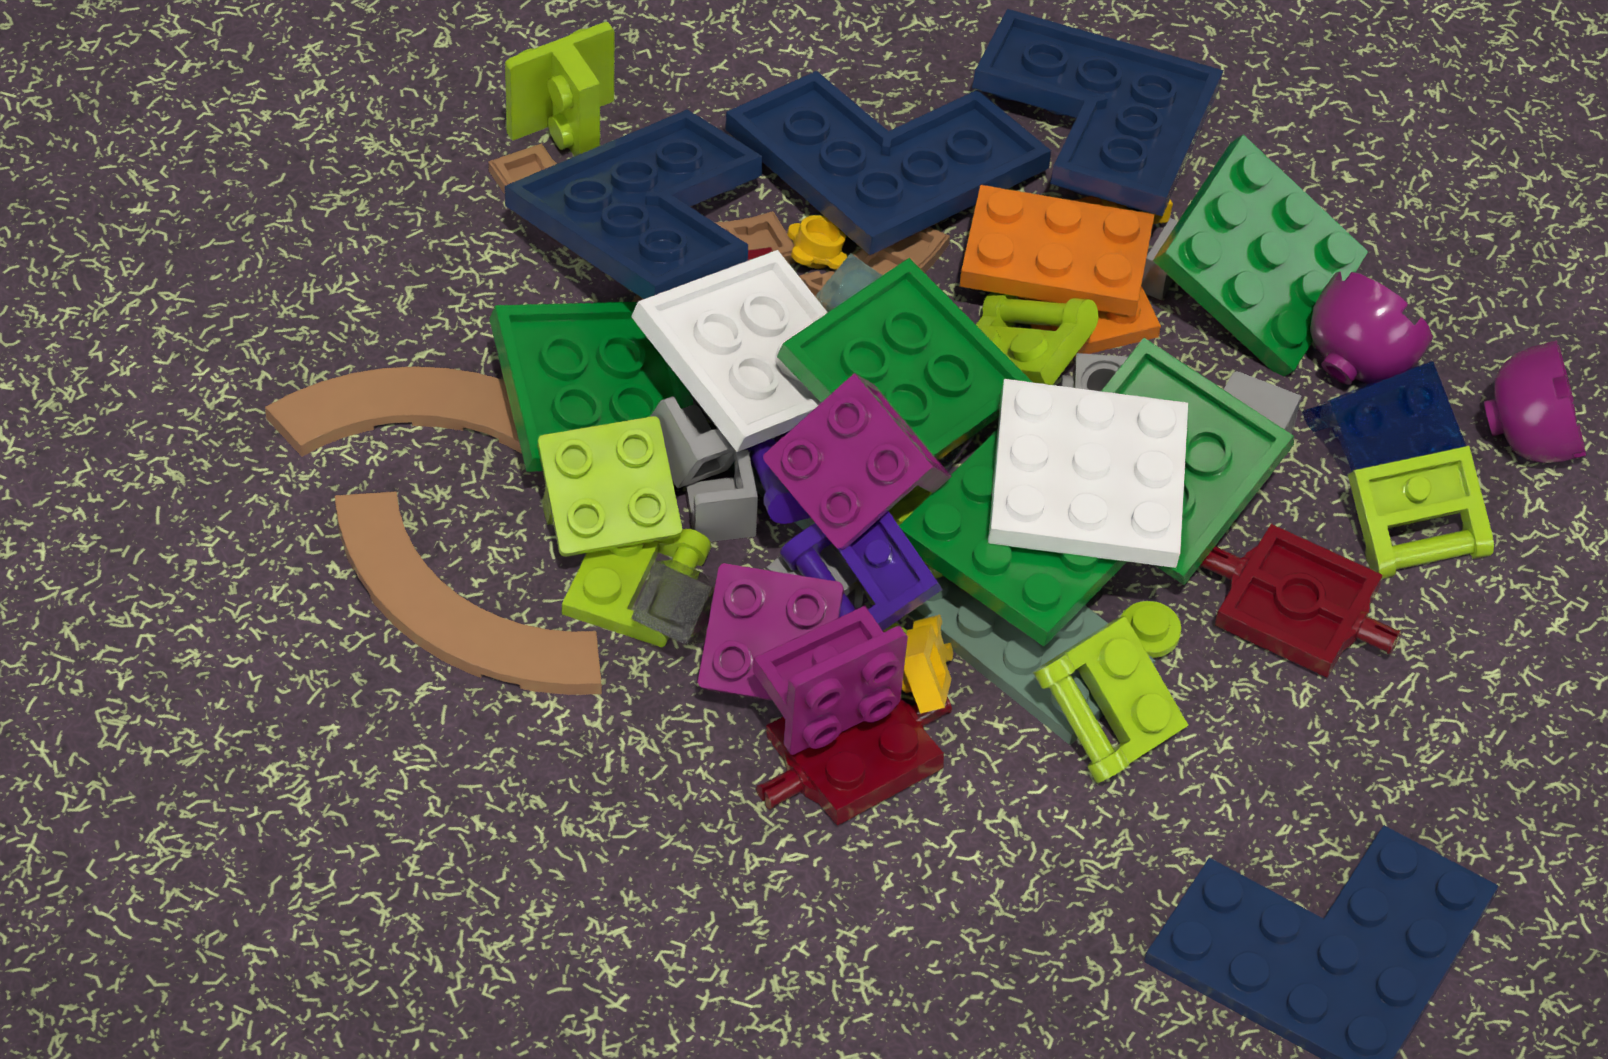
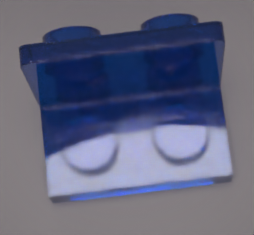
[1302,361,1466,472]

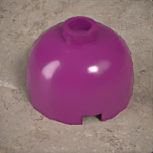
[1310,271,1433,385]
[1484,340,1586,463]

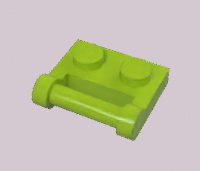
[976,292,1098,385]
[1348,446,1494,579]
[562,529,712,647]
[1033,616,1188,783]

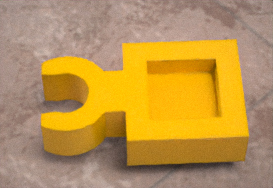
[902,614,953,714]

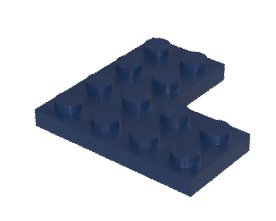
[972,9,1224,216]
[725,71,1052,255]
[505,109,762,299]
[1144,825,1499,1059]

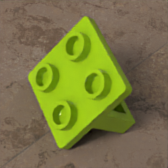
[505,22,615,157]
[537,416,682,557]

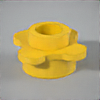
[787,215,848,270]

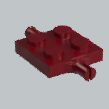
[1199,524,1401,678]
[756,697,952,826]

